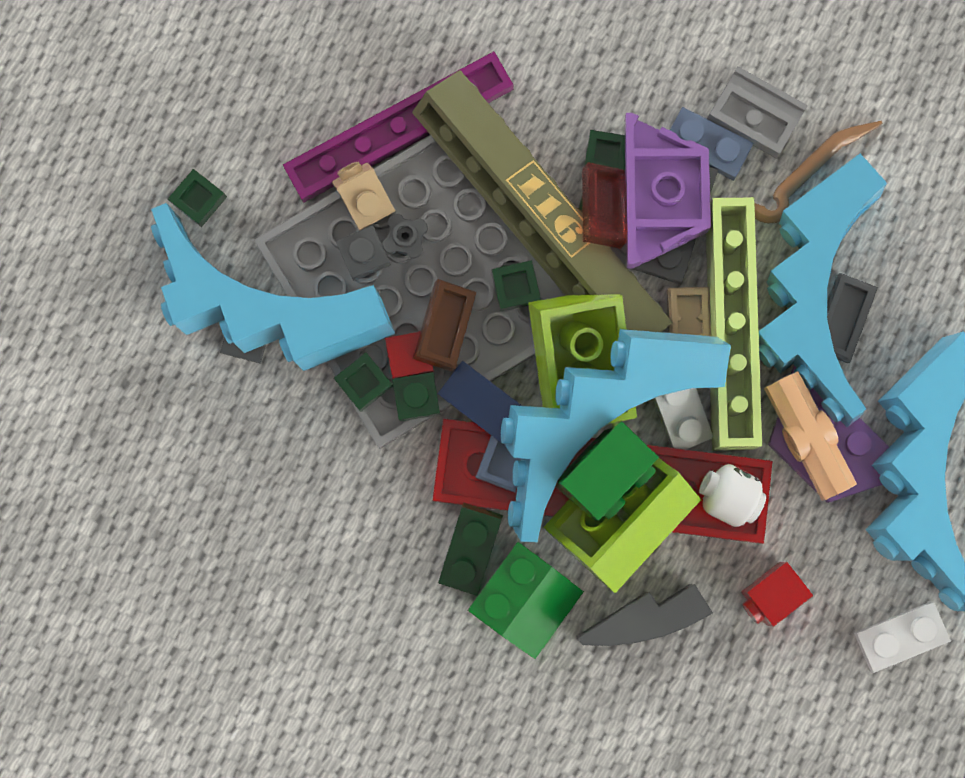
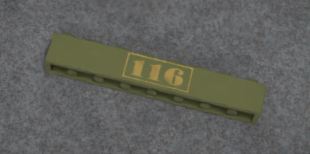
[412,70,673,332]

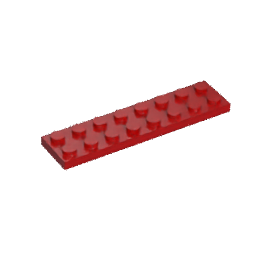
[432,419,773,544]

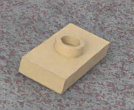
[667,287,711,336]

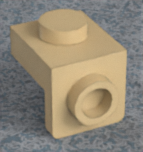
[332,162,395,231]

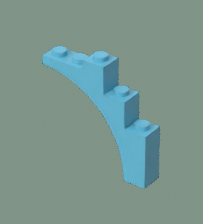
[759,153,887,428]
[151,203,395,371]
[501,329,731,542]
[865,331,965,612]

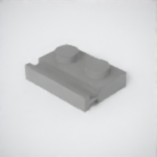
[707,66,808,159]

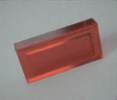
[582,162,627,249]

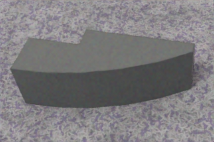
[576,584,713,646]

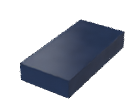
[437,361,522,445]

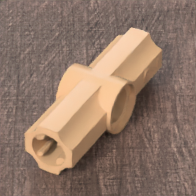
[764,371,857,501]

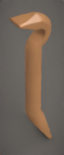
[754,121,883,224]

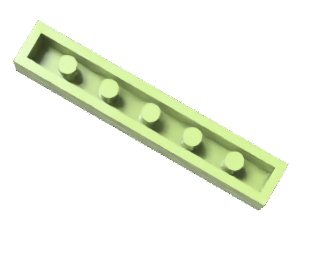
[706,197,762,451]

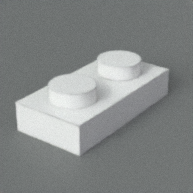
[653,388,713,450]
[854,602,951,673]

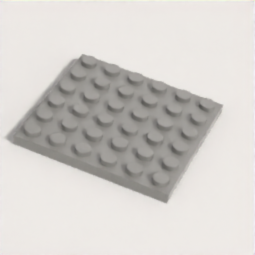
[254,136,566,449]

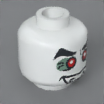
[699,464,766,527]

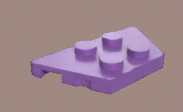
[624,113,711,269]
[768,365,889,503]

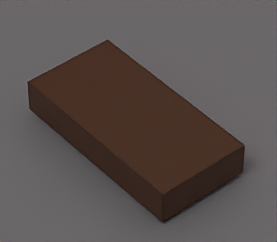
[413,279,477,372]

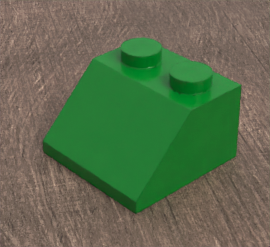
[555,421,659,521]
[467,542,584,659]

